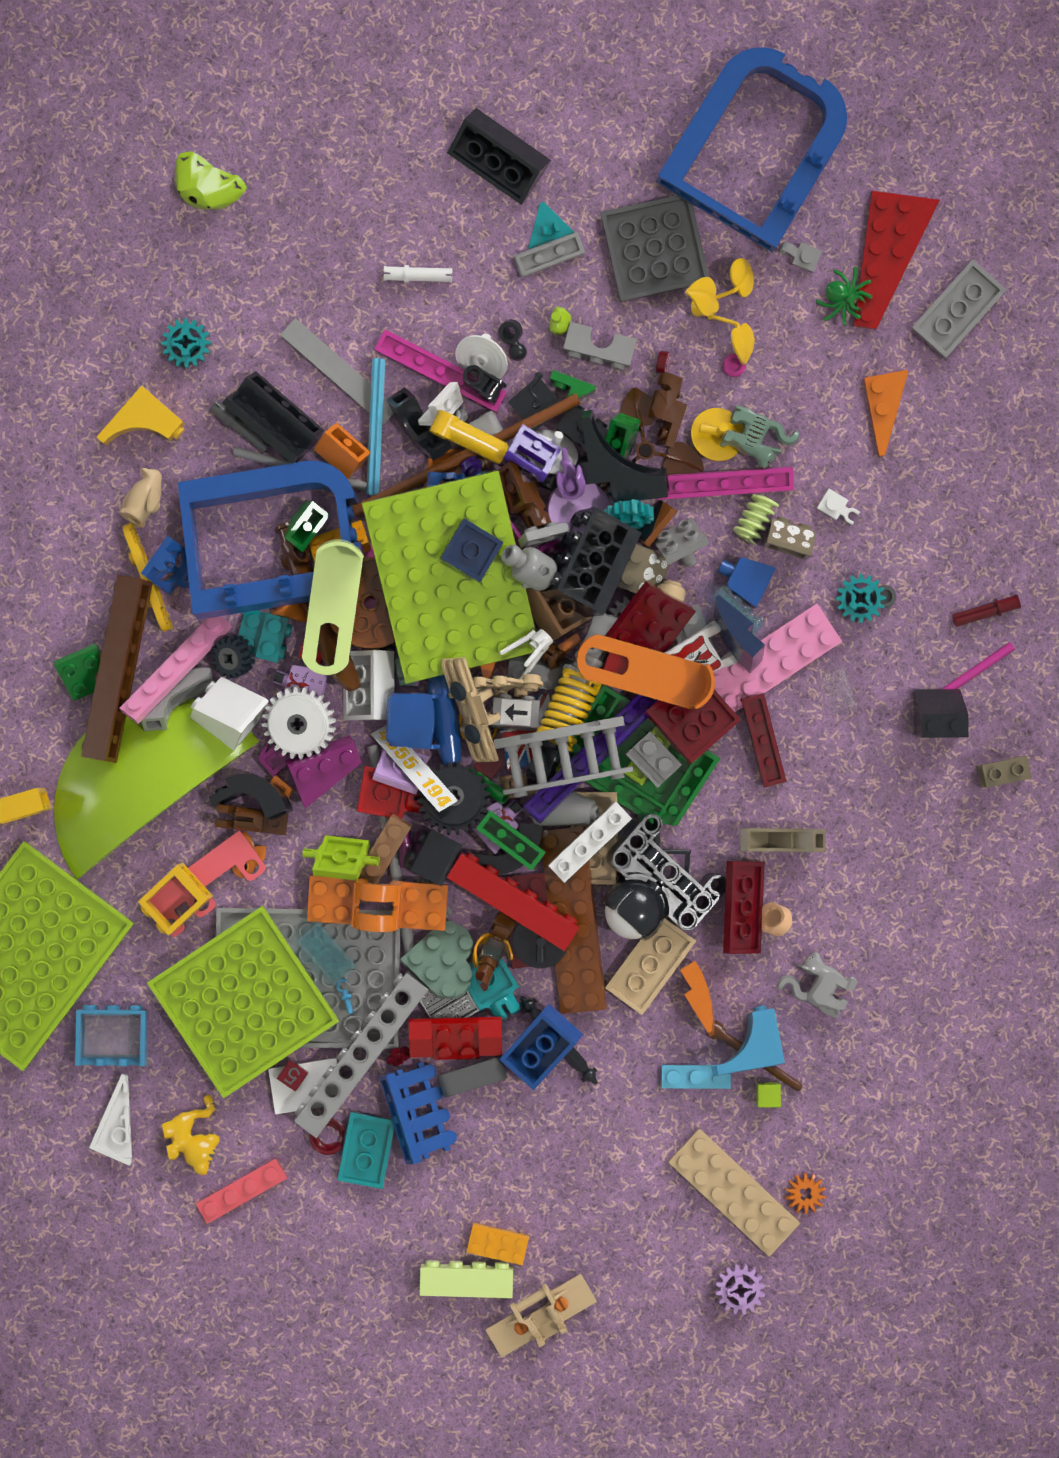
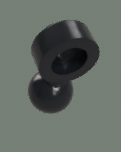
[498,319,527,361]

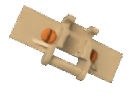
[485,1273,597,1358]

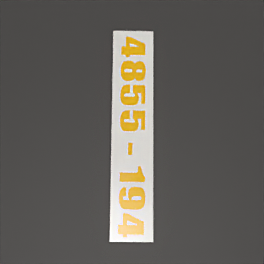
[371,725,458,812]

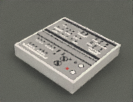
[420,990,479,1018]

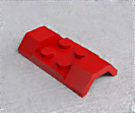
[409,1017,503,1060]

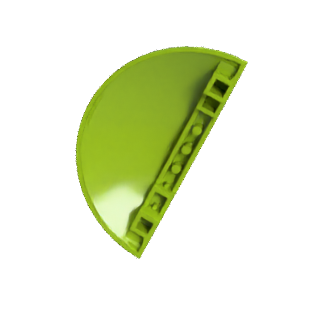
[54,699,260,880]

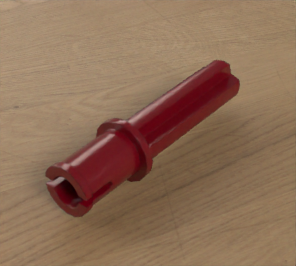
[952,594,1021,627]

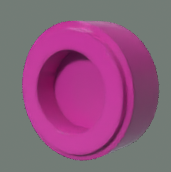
[723,354,746,377]

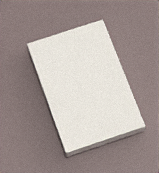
[268,1058,344,1114]

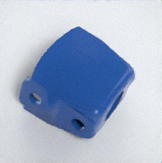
[386,693,442,749]

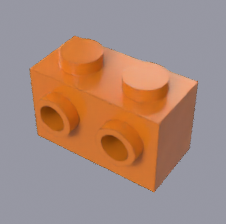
[313,422,371,479]

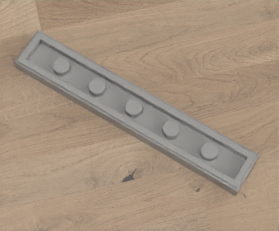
[281,318,394,426]

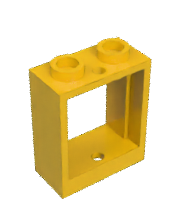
[0,788,52,825]
[138,862,213,936]

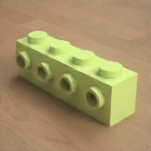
[420,1260,513,1298]

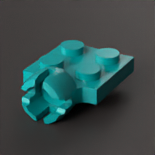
[468,947,520,1021]

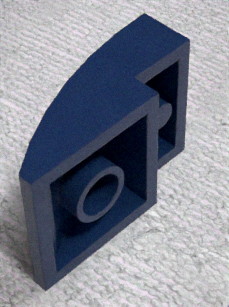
[714,595,765,673]

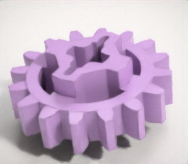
[715,1263,765,1315]

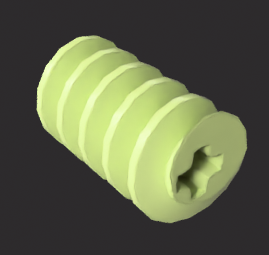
[733,494,779,546]

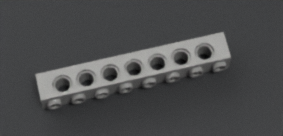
[294,971,429,1138]

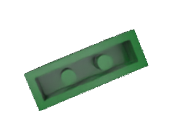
[476,810,546,871]

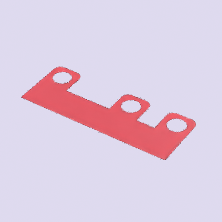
[150,830,266,938]

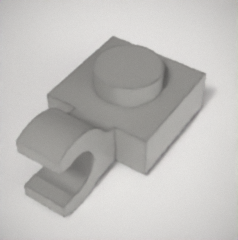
[779,241,822,273]

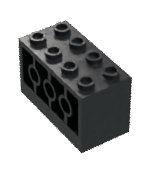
[540,507,641,618]

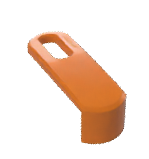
[577,634,715,709]

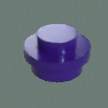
[460,456,483,477]

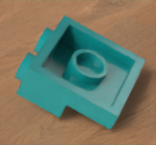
[238,610,293,664]

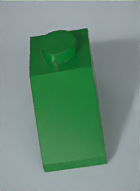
[606,413,641,458]
[284,499,330,552]

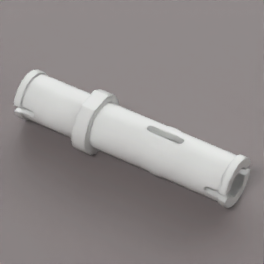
[384,265,452,283]

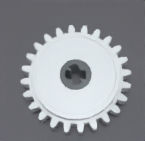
[262,686,336,760]

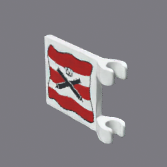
[665,621,738,672]

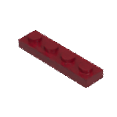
[741,693,787,788]

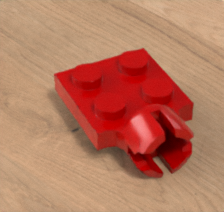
[356,766,423,819]

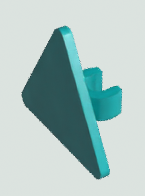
[528,202,575,250]

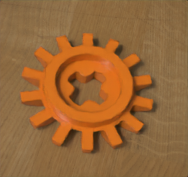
[785,1173,826,1214]

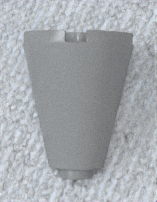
[532,789,599,826]

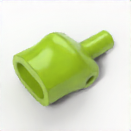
[549,307,571,336]

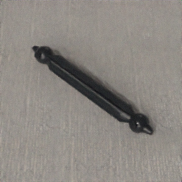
[520,996,598,1085]

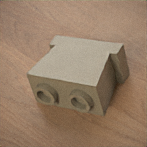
[976,756,1032,788]

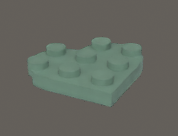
[400,921,473,999]

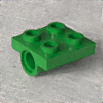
[54,643,102,701]

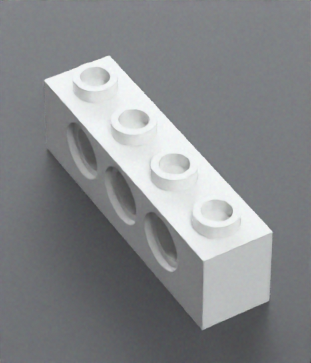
[548,802,632,883]

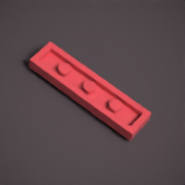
[196,1158,288,1224]

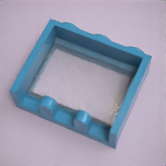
[75,1005,148,1066]

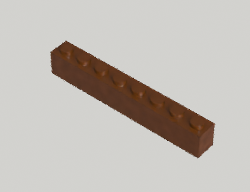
[81,575,153,763]

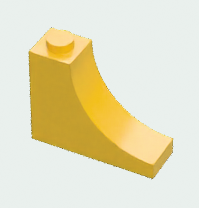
[97,385,186,446]

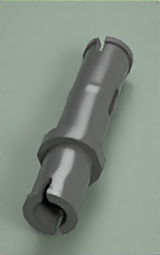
[209,400,270,454]

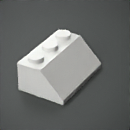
[343,650,395,721]

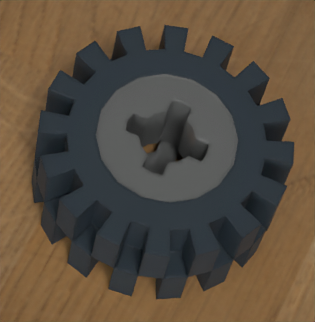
[210,635,255,679]

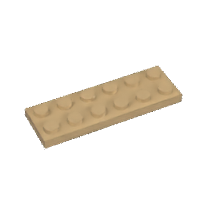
[668,1128,801,1257]

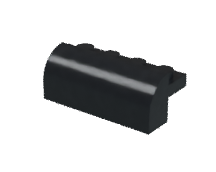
[222,371,325,463]

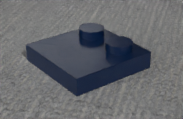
[439,518,504,583]

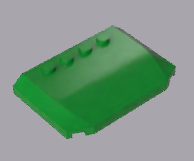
[569,685,720,826]

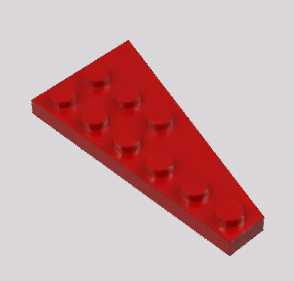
[853,190,940,330]

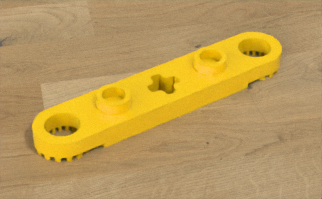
[122,523,173,632]

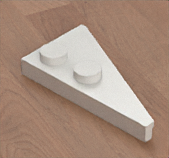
[89,1073,132,1166]

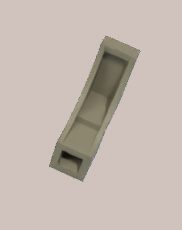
[740,828,826,852]

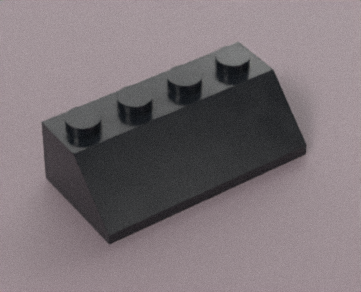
[447,108,551,205]

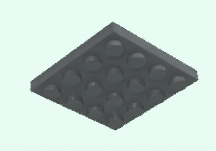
[601,195,709,303]

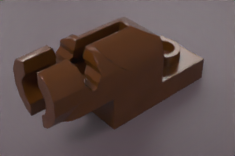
[648,372,687,448]
[498,462,552,529]
[215,804,289,836]

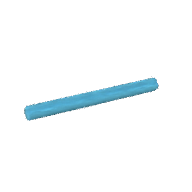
[366,358,385,495]

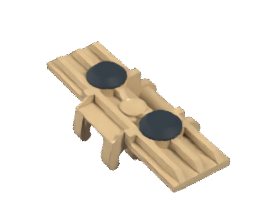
[441,657,501,762]

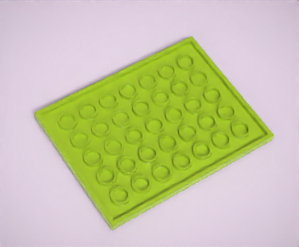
[362,470,536,684]
[0,841,135,1071]

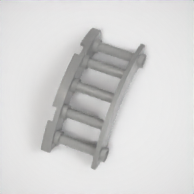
[494,716,633,798]

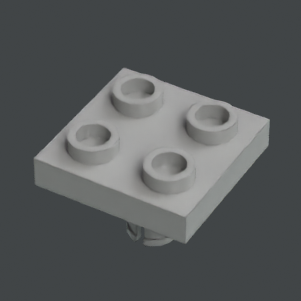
[653,518,709,567]

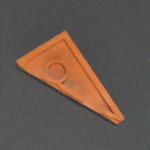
[864,370,908,457]

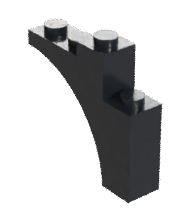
[576,410,670,503]

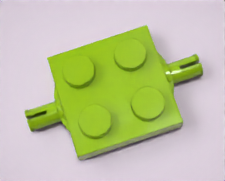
[302,835,380,881]

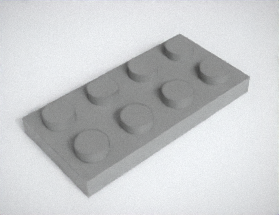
[911,260,1007,359]

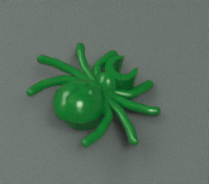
[816,266,872,326]

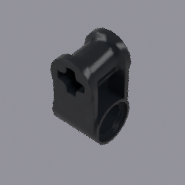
[463,365,507,405]

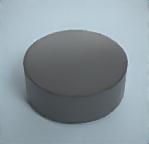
[873,585,896,608]

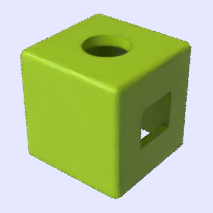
[756,1082,781,1108]

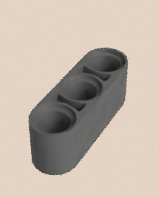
[437,1055,507,1098]

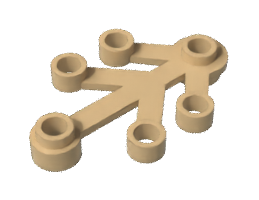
[472,674,543,698]

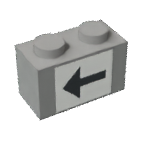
[491,694,540,731]

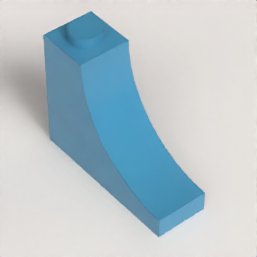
[711,1005,785,1077]

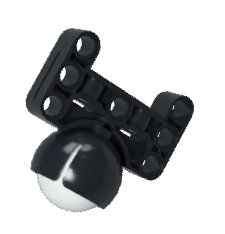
[602,812,726,941]

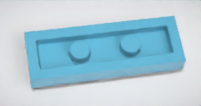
[661,1065,731,1089]

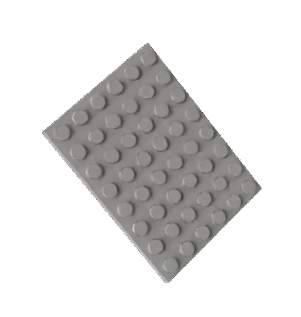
[216,908,401,1049]

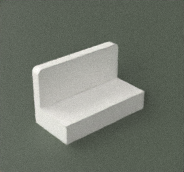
[418,382,463,426]

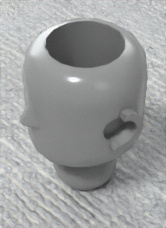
[501,545,557,591]

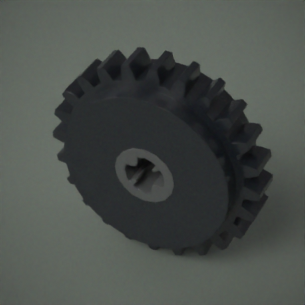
[417,762,490,835]

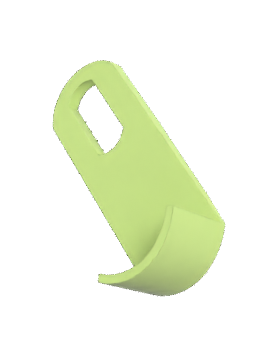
[302,539,364,675]

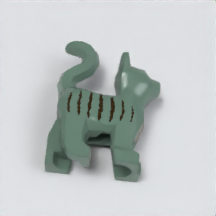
[719,405,799,469]

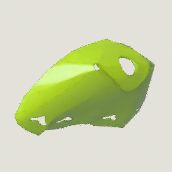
[175,151,247,210]

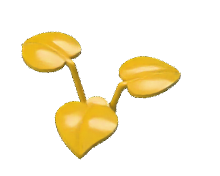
[685,258,755,365]

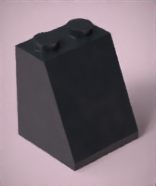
[914,689,969,738]

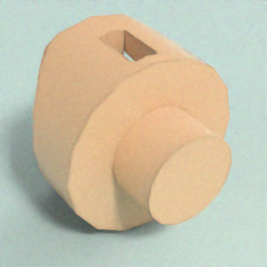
[762,902,792,936]

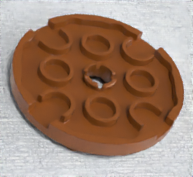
[329,557,395,649]

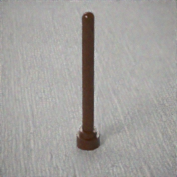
[706,1020,802,1091]

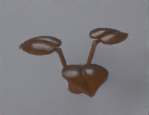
[600,387,704,491]

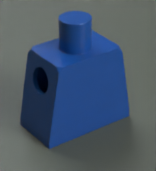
[718,557,776,608]

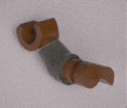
[475,912,516,991]

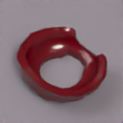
[309,1118,345,1155]

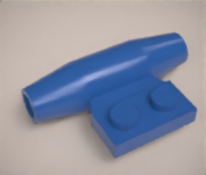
[428,675,461,765]

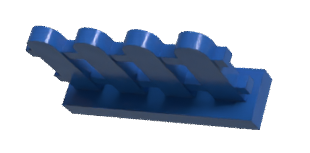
[378,1062,457,1164]

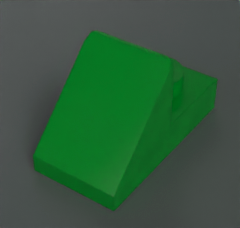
[550,370,596,400]

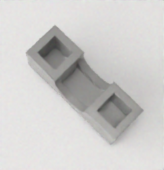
[563,322,637,371]

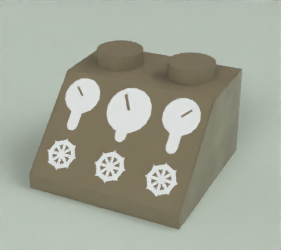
[763,516,817,560]
[617,544,670,595]

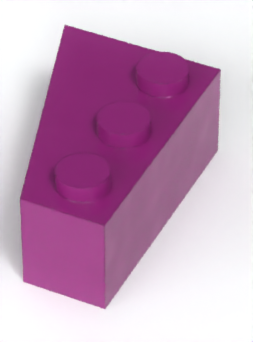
[285,735,362,808]

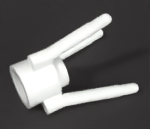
[499,629,553,679]

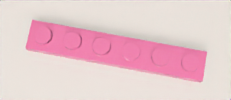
[120,616,232,724]

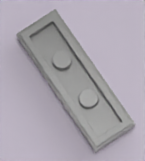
[514,232,585,278]

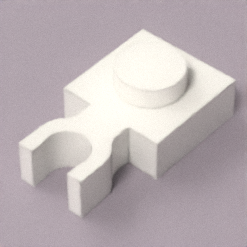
[816,489,860,525]

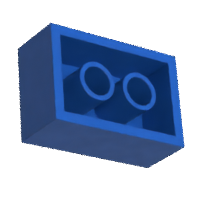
[499,1004,583,1090]

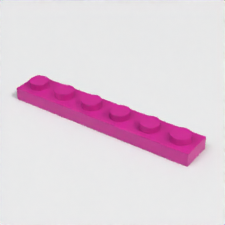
[374,329,507,413]
[657,466,794,500]

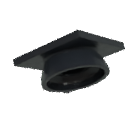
[508,372,560,431]

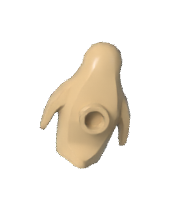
[119,468,162,528]

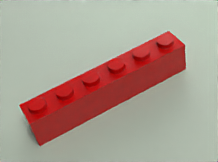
[447,851,580,951]

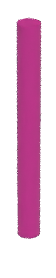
[942,642,1015,689]

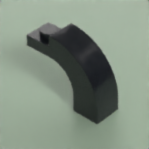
[386,387,452,461]
[209,774,294,820]
[473,822,543,875]

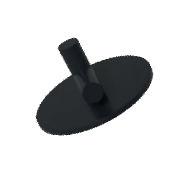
[513,923,567,969]

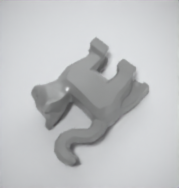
[777,952,858,1019]

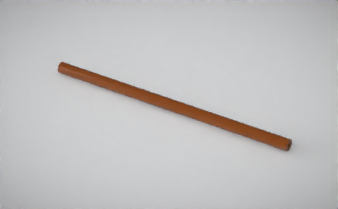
[353,393,581,517]

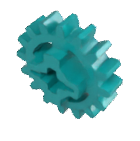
[161,318,212,369]
[604,499,654,529]
[836,573,886,624]

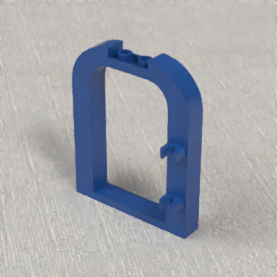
[656,47,847,253]
[178,461,364,620]

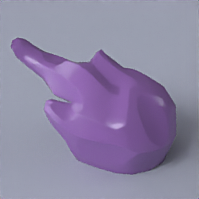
[556,447,585,500]

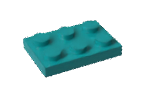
[337,1111,395,1189]

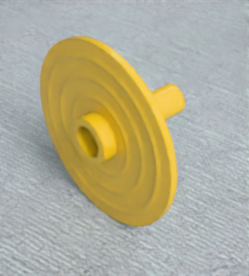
[691,408,744,461]

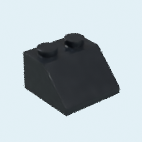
[402,825,463,887]

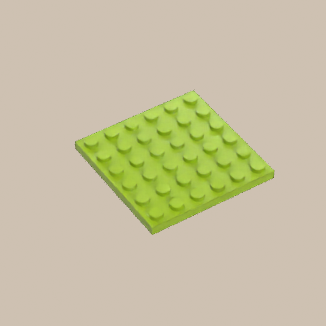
[147,906,340,1099]

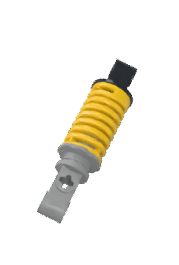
[526,613,618,782]

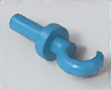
[336,979,354,1014]

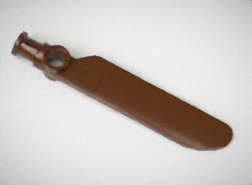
[275,522,361,691]

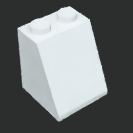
[190,677,269,751]

